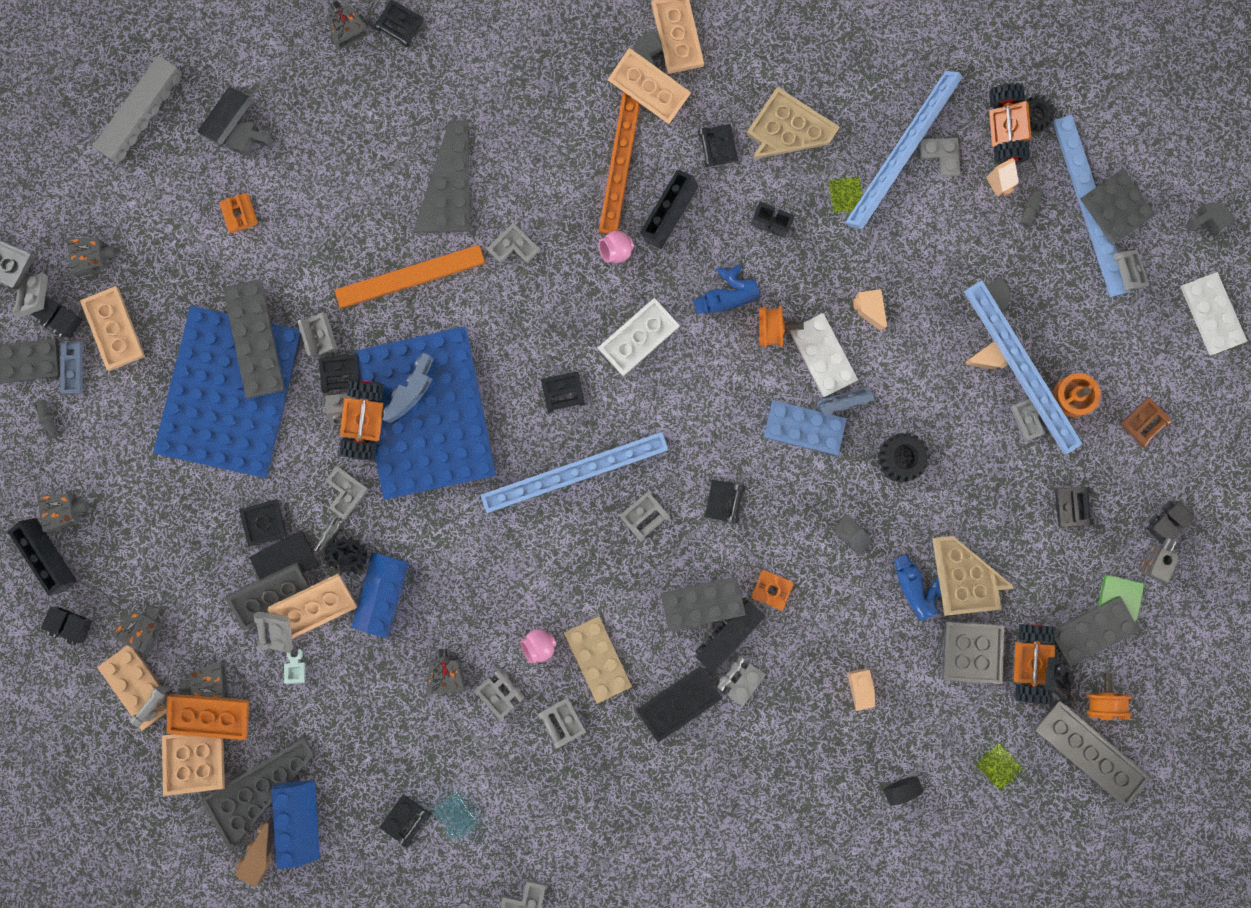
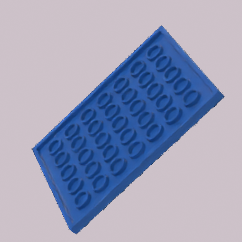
[153,306,302,478]
[355,326,497,500]

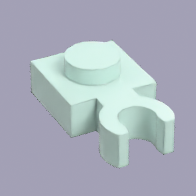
[284,649,306,684]

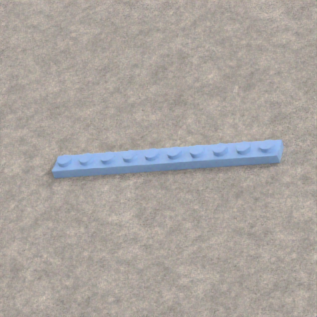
[845,71,963,230]
[1052,115,1130,298]
[964,280,1082,454]
[481,432,668,513]

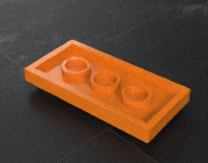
[166,694,249,740]

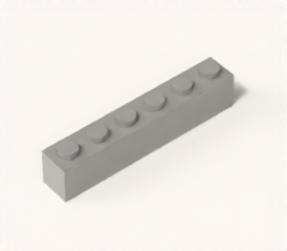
[92,55,182,164]

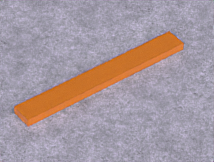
[599,91,640,234]
[334,245,485,309]

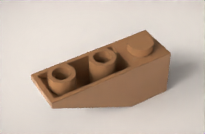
[235,819,273,887]

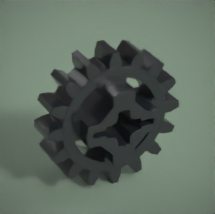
[324,536,367,576]

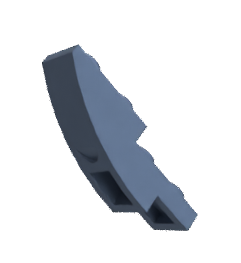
[383,353,434,423]

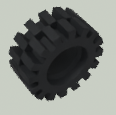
[1026,95,1055,132]

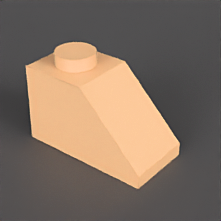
[986,158,1019,197]
[853,289,887,330]
[965,342,1008,370]
[847,668,875,711]

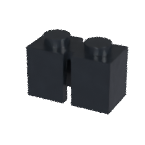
[750,202,795,238]
[32,296,83,338]
[1146,501,1196,544]
[40,606,93,645]

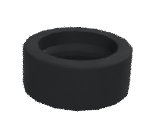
[883,776,924,806]

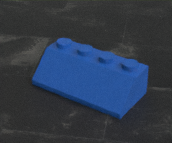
[352,552,410,638]
[272,780,320,869]

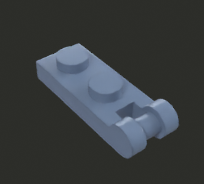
[60,341,84,395]
[817,387,874,416]

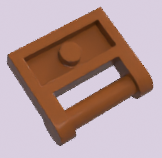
[1120,397,1172,448]

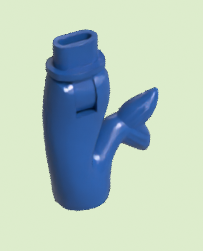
[693,265,760,314]
[894,554,942,621]

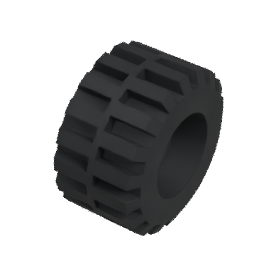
[877,433,930,483]

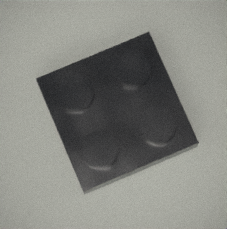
[239,499,288,547]

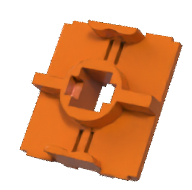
[219,193,258,233]
[751,570,793,611]

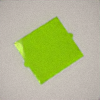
[828,176,862,213]
[976,743,1023,790]

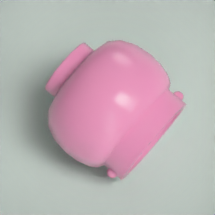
[599,231,634,263]
[520,629,556,664]

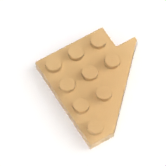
[746,87,840,159]
[932,536,1013,616]

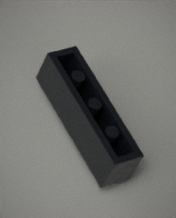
[640,169,698,249]
[8,518,77,596]
[695,600,766,674]

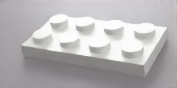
[1180,272,1247,356]
[598,298,680,377]
[789,313,858,398]

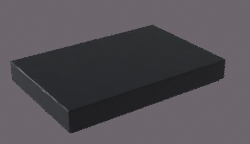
[197,87,253,145]
[249,531,319,579]

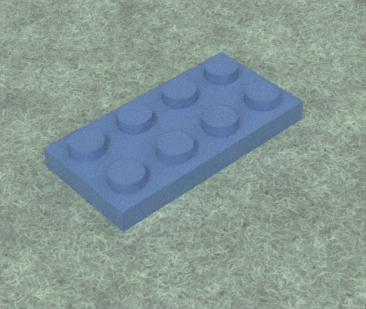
[763,400,847,456]

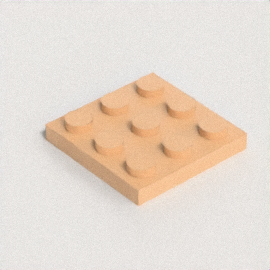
[162,734,225,796]

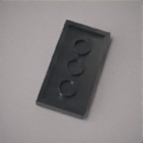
[636,666,722,743]

